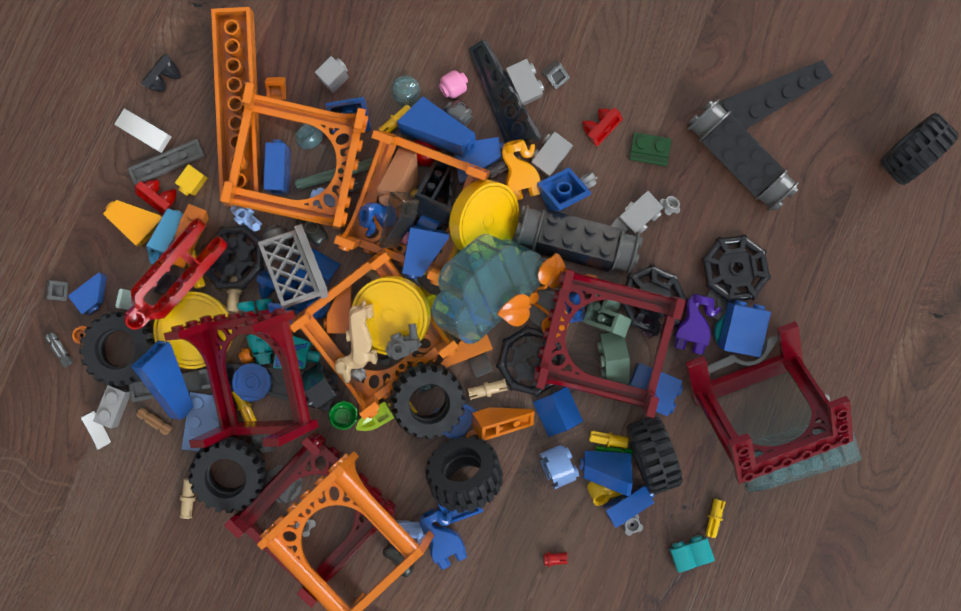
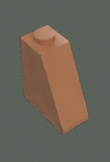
[377,148,419,209]

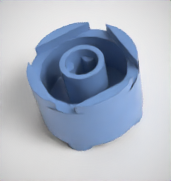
[539,445,579,490]

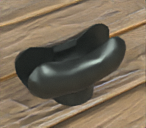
[296,219,328,247]
[383,543,414,577]

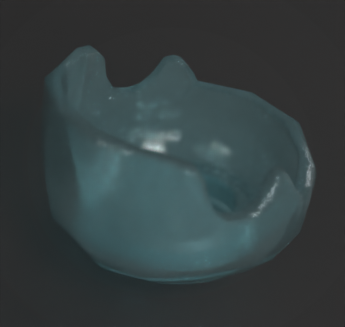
[392,75,420,106]
[295,124,323,150]

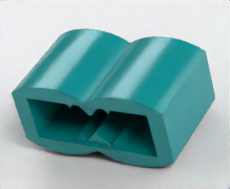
[669,535,715,573]

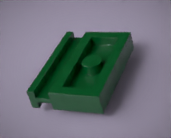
[629,132,672,167]

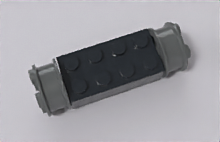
[687,99,799,212]
[513,204,643,275]

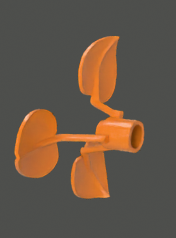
[497,253,569,337]

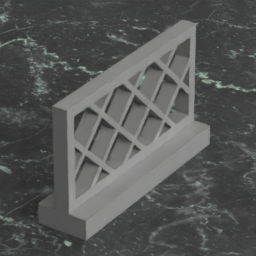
[258,224,328,308]

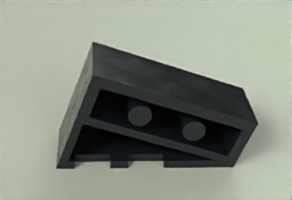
[411,160,454,225]
[301,361,342,409]

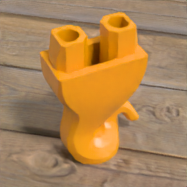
[502,140,541,200]

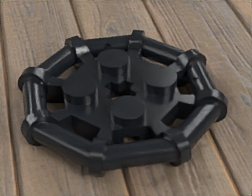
[201,224,265,292]
[701,234,771,303]
[621,264,688,336]
[496,325,565,397]

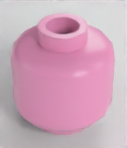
[439,70,468,99]

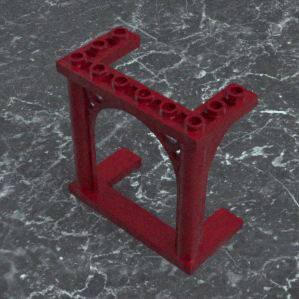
[533,268,686,418]
[164,308,319,448]
[685,321,854,484]
[224,432,397,608]

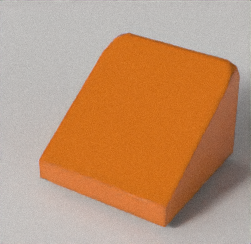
[265,77,286,100]

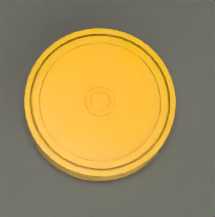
[449,179,519,259]
[352,276,431,355]
[153,292,232,369]

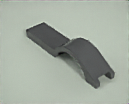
[707,335,778,374]
[129,369,211,402]

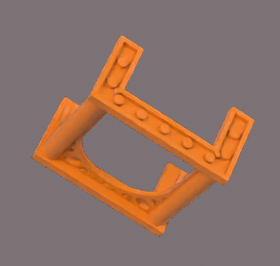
[221,82,368,231]
[334,130,490,287]
[290,248,459,420]
[257,451,435,611]

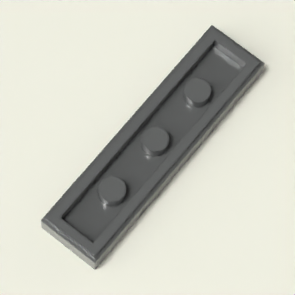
[127,139,206,186]

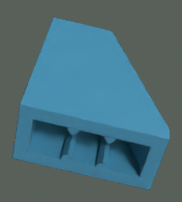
[146,208,183,264]

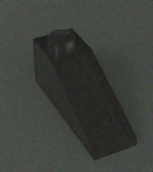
[379,192,419,248]

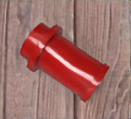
[543,552,568,567]

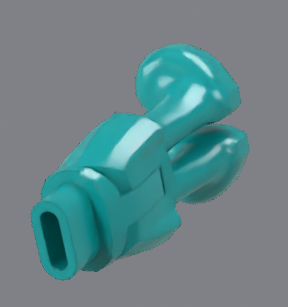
[236,298,273,365]

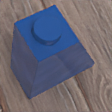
[454,137,503,185]
[402,225,449,279]
[580,451,633,496]
[602,484,655,528]

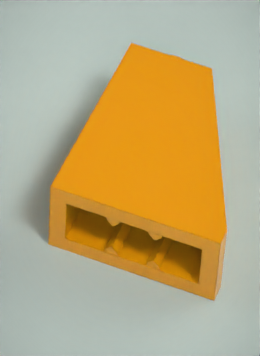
[103,200,163,247]

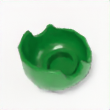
[329,400,358,430]

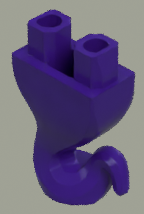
[673,294,721,355]

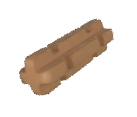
[136,407,172,435]

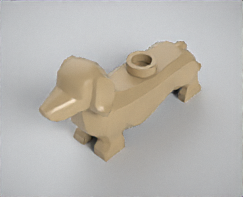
[335,301,378,383]

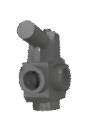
[386,323,422,360]

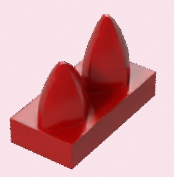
[582,107,623,147]
[135,180,176,215]

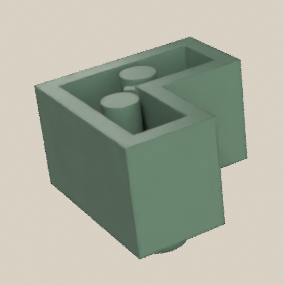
[583,294,631,338]
[597,333,630,385]

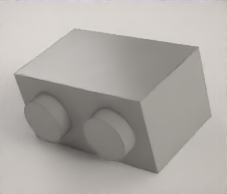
[315,56,349,93]
[506,59,544,105]
[530,132,573,178]
[618,191,664,235]
[93,385,130,428]

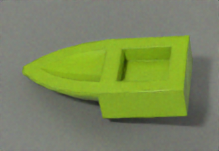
[356,402,394,431]

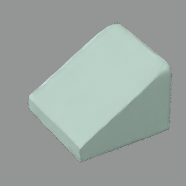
[115,289,132,310]

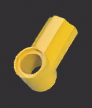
[587,481,623,506]

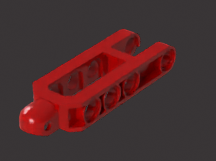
[124,218,227,330]

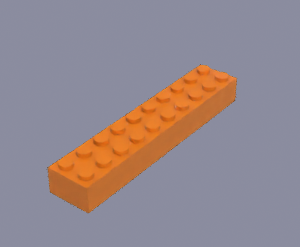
[211,7,262,201]

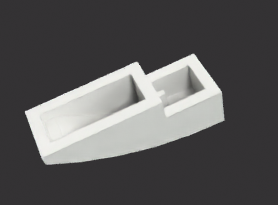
[114,108,171,153]

